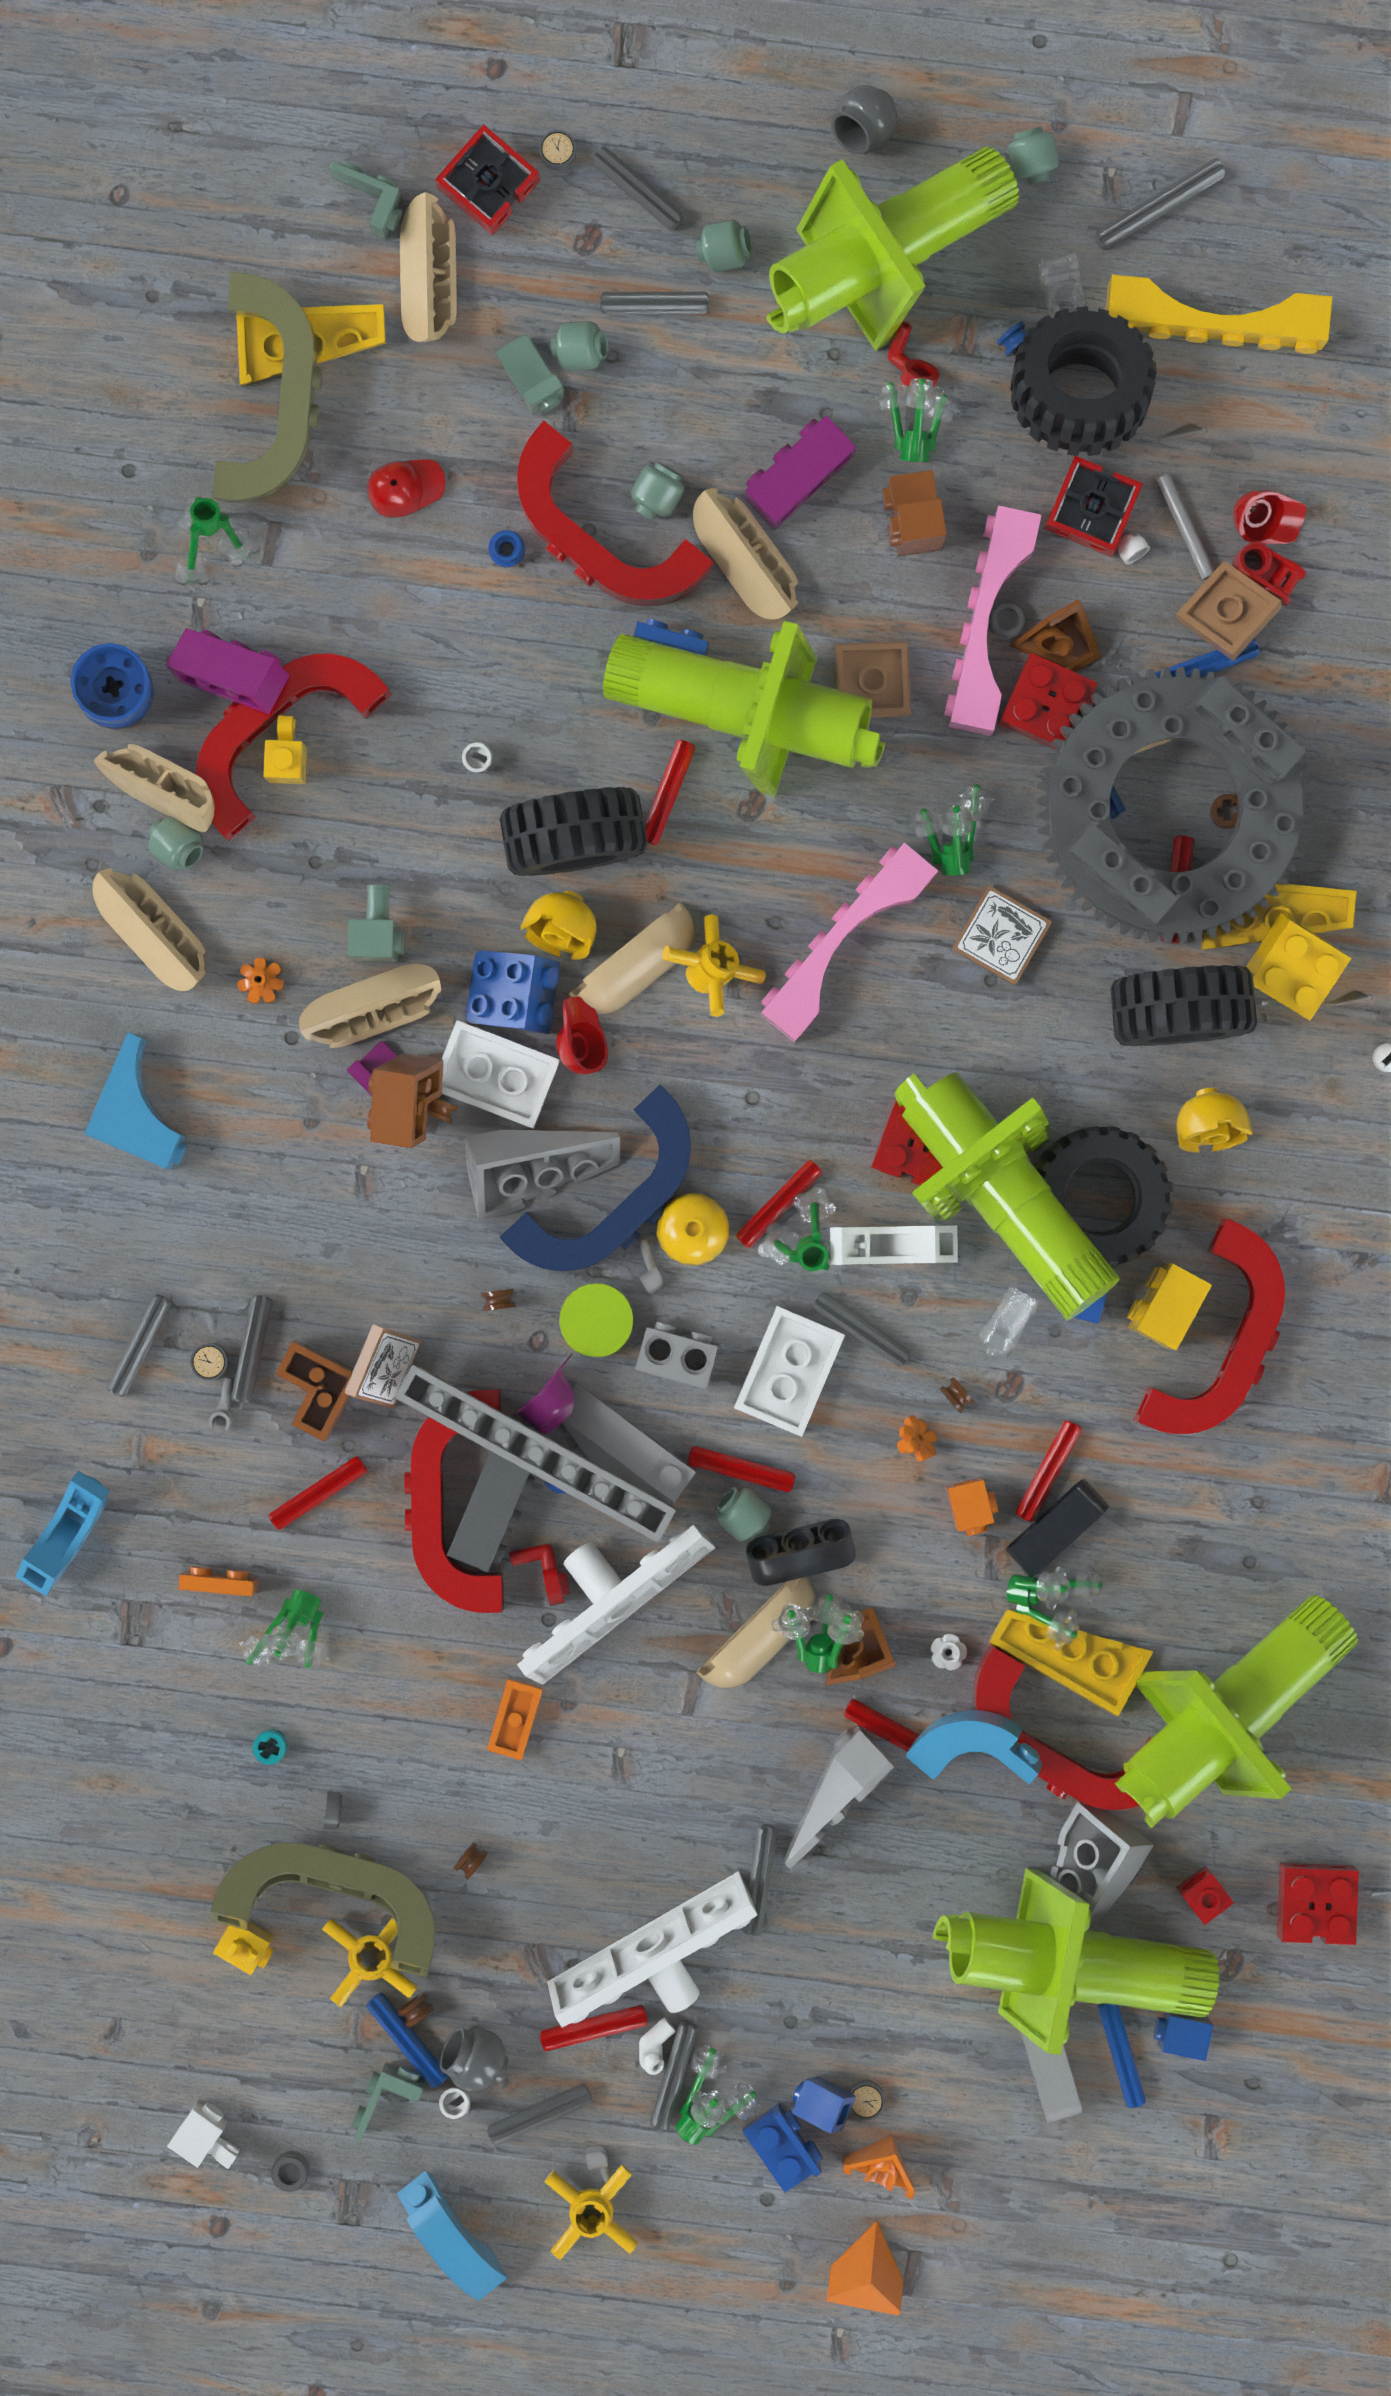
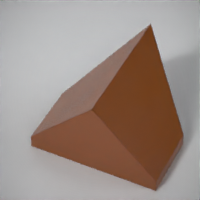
[1010,599,1102,672]
[825,1607,896,1686]

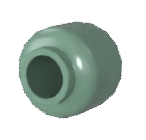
[1008,126,1059,185]
[696,219,752,272]
[551,321,608,371]
[630,462,685,520]
[148,816,204,871]
[716,1487,771,1542]

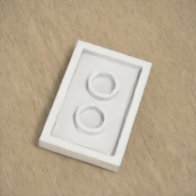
[441,1020,560,1129]
[734,1306,845,1437]

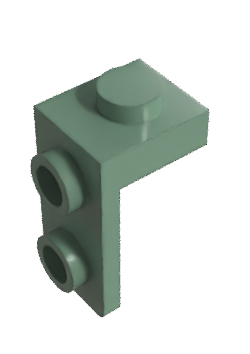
[329,161,403,240]
[496,334,564,416]
[351,2063,426,2142]

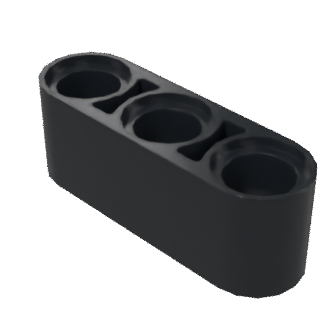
[1005,1478,1109,1578]
[746,1519,856,1586]

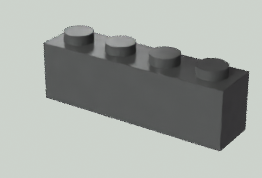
[447,1423,546,1572]

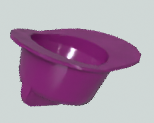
[510,1353,574,1434]

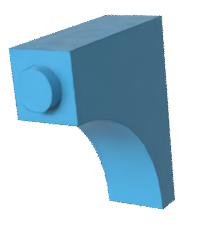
[84,1032,187,1170]

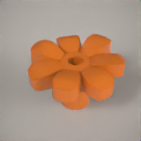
[237,958,285,1004]
[897,1415,937,1462]

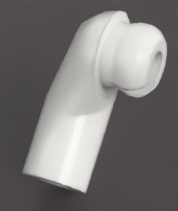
[639,2017,676,2075]

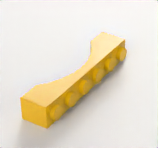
[1105,274,1333,354]

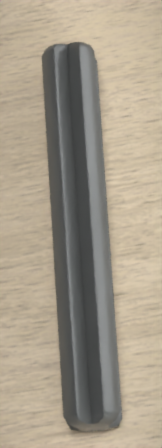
[1095,158,1226,250]

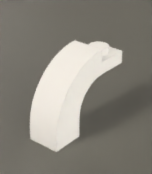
[829,1225,958,1265]

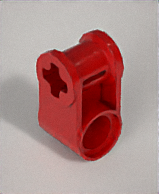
[1232,542,1307,606]

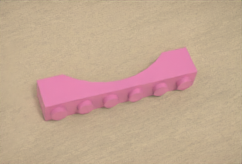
[944,505,1041,736]
[761,842,938,1043]

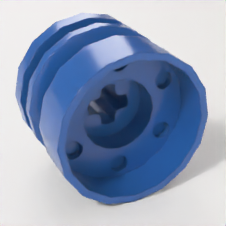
[70,643,154,730]

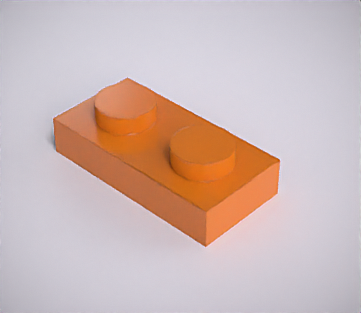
[178,1566,258,1597]
[487,1678,543,1761]

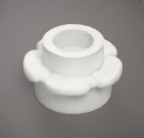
[931,1634,967,1671]

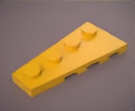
[236,304,386,386]
[1200,884,1357,950]
[988,1610,1153,1716]

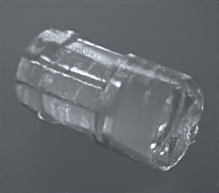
[977,1286,1039,1357]

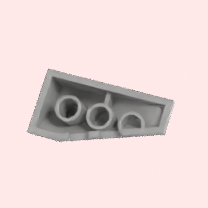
[465,1130,620,1220]
[562,1383,696,1506]
[784,1725,894,1869]
[1050,1802,1154,1930]

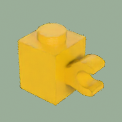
[263,715,307,784]
[213,1922,275,1975]

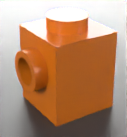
[945,1477,999,1536]

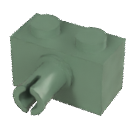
[347,885,406,963]

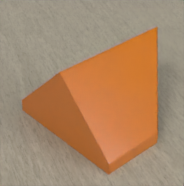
[842,2135,915,2200]
[826,2220,903,2316]

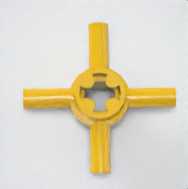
[662,914,766,1017]
[322,1918,418,2008]
[544,2164,639,2260]

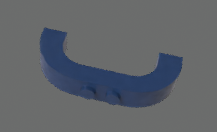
[499,1085,691,1271]

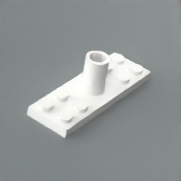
[517,1525,716,1685]
[547,1871,757,2028]

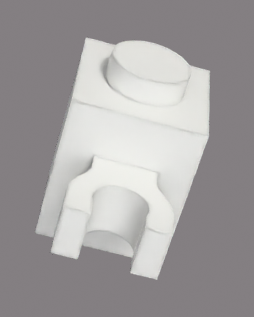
[167,2101,240,2169]

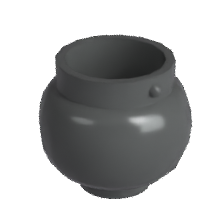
[831,85,898,154]
[440,2027,508,2092]

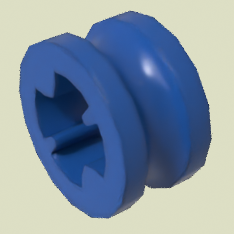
[997,321,1027,357]

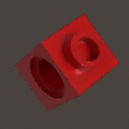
[1176,1865,1234,1926]

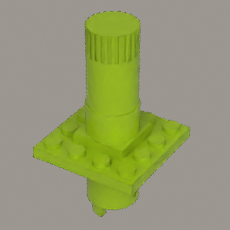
[766,146,1019,351]
[603,621,886,798]
[894,1072,1120,1320]
[1115,1594,1358,1828]
[932,1868,1219,2055]

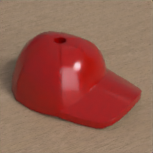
[367,459,445,518]
[1233,490,1307,545]
[555,996,608,1075]

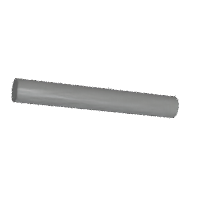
[1156,474,1215,580]

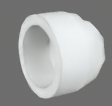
[1117,532,1150,565]
[462,742,493,772]
[1373,1042,1391,1072]
[439,2088,470,2119]

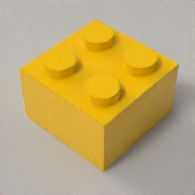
[1246,913,1352,1021]
[1127,1263,1212,1351]

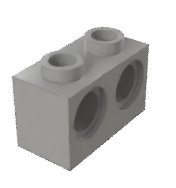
[635,1321,718,1390]

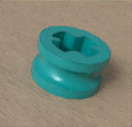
[252,1729,288,1765]

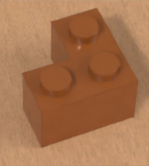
[882,470,947,557]
[367,1054,443,1148]
[275,1340,354,1441]

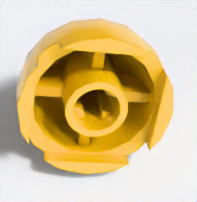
[520,891,597,960]
[1176,1088,1252,1153]
[656,1193,729,1266]

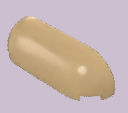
[400,192,457,342]
[693,488,798,620]
[94,744,215,832]
[92,868,206,991]
[568,902,695,1014]
[299,964,441,1048]
[696,1577,815,1688]

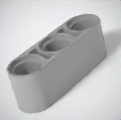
[1020,2032,1083,2123]

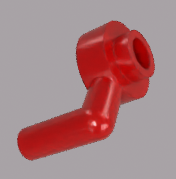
[887,321,940,395]
[509,1544,571,1606]

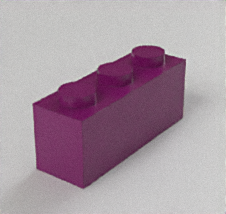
[745,415,857,530]
[165,628,289,714]

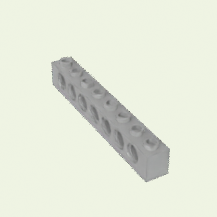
[394,1364,676,1543]

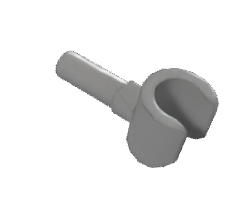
[639,1239,664,1293]
[208,1378,233,1431]
[586,2146,619,2195]

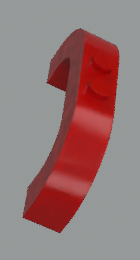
[517,420,714,607]
[195,653,392,841]
[1133,1218,1285,1434]
[404,1389,504,1613]
[973,1644,1152,1810]

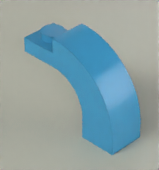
[15,1470,110,1597]
[905,1710,1043,1785]
[397,2170,508,2301]

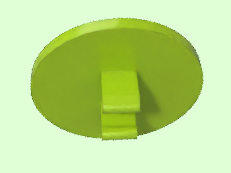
[559,1283,633,1357]

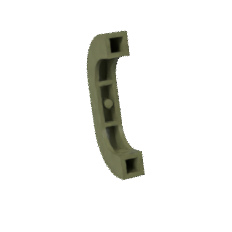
[212,272,323,503]
[210,1843,435,1978]

